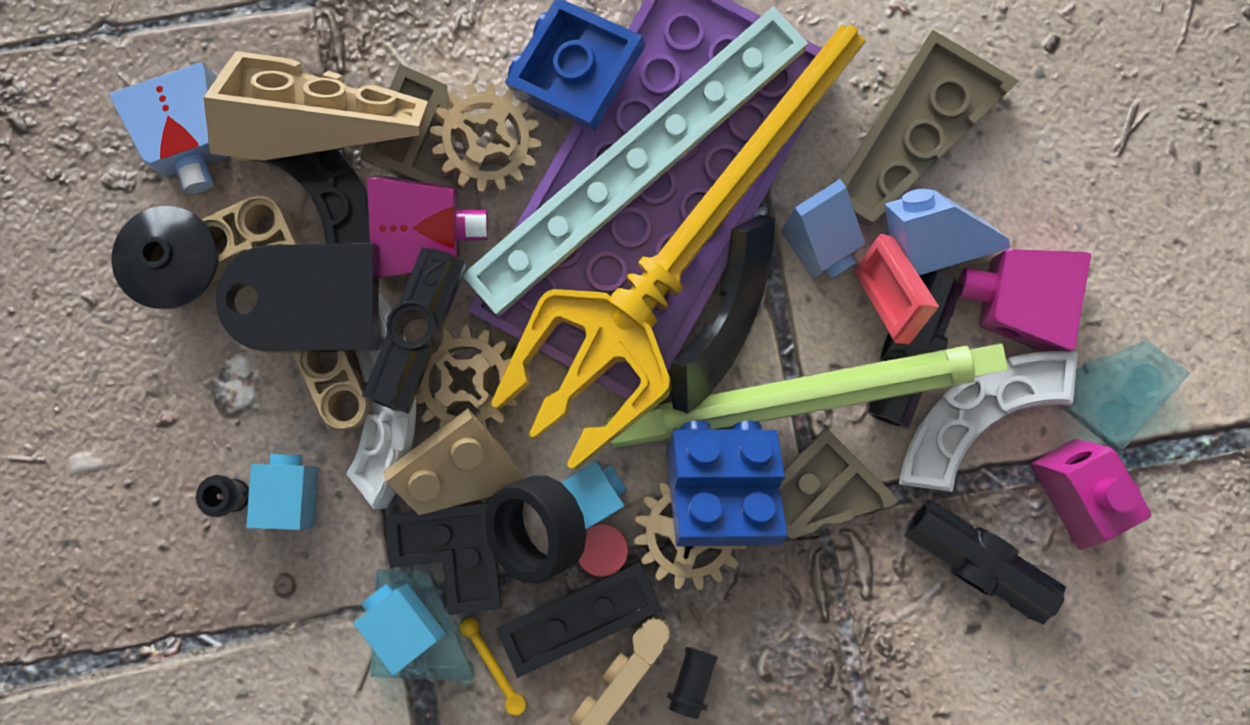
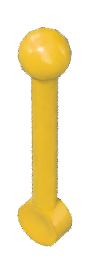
[459,617,526,716]

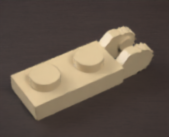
[569,616,672,725]

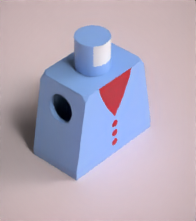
[109,62,228,194]

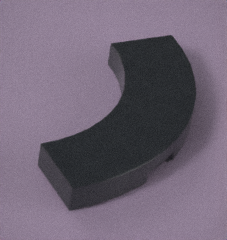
[256,149,370,244]
[671,215,775,413]

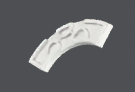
[346,293,416,509]
[898,351,1078,493]

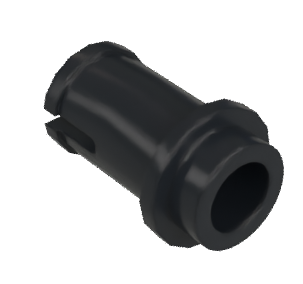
[195,475,249,517]
[667,647,718,719]

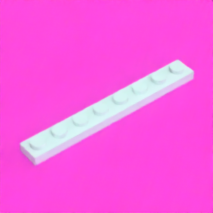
[463,6,808,317]

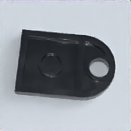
[216,243,379,353]

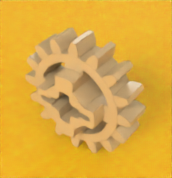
[429,82,541,196]
[416,326,519,432]
[634,482,746,590]

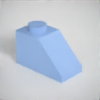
[781,179,865,280]
[885,189,1010,275]

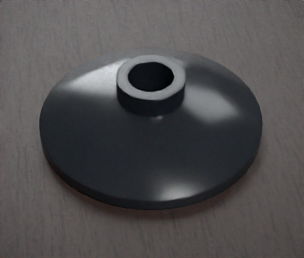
[111,206,218,310]

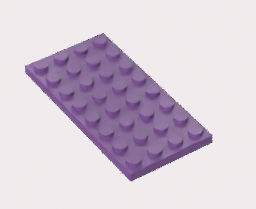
[467,0,822,400]

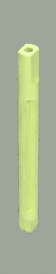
[607,343,1008,449]

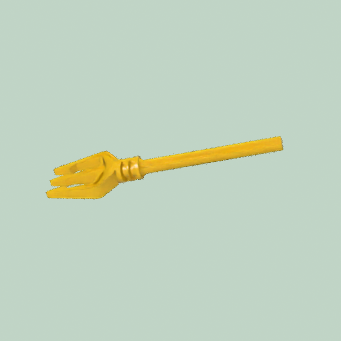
[491,24,866,470]

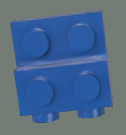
[505,0,646,132]
[666,420,787,546]

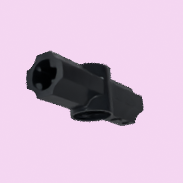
[362,247,467,414]
[864,271,963,429]
[904,500,1066,625]

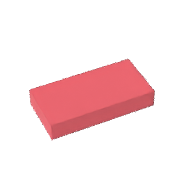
[853,234,939,345]

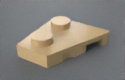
[383,408,527,515]

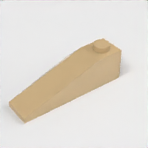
[203,51,428,161]

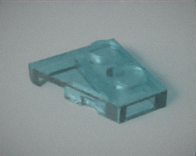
[1058,340,1190,453]
[370,569,475,681]

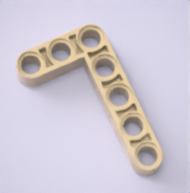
[151,195,372,431]

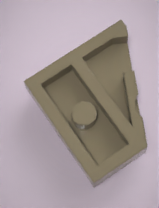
[780,428,899,540]

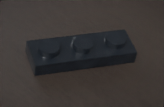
[496,561,662,678]

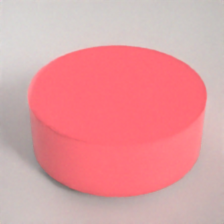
[578,523,628,577]

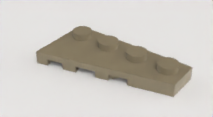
[840,29,1019,227]

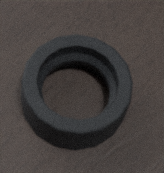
[485,476,587,584]

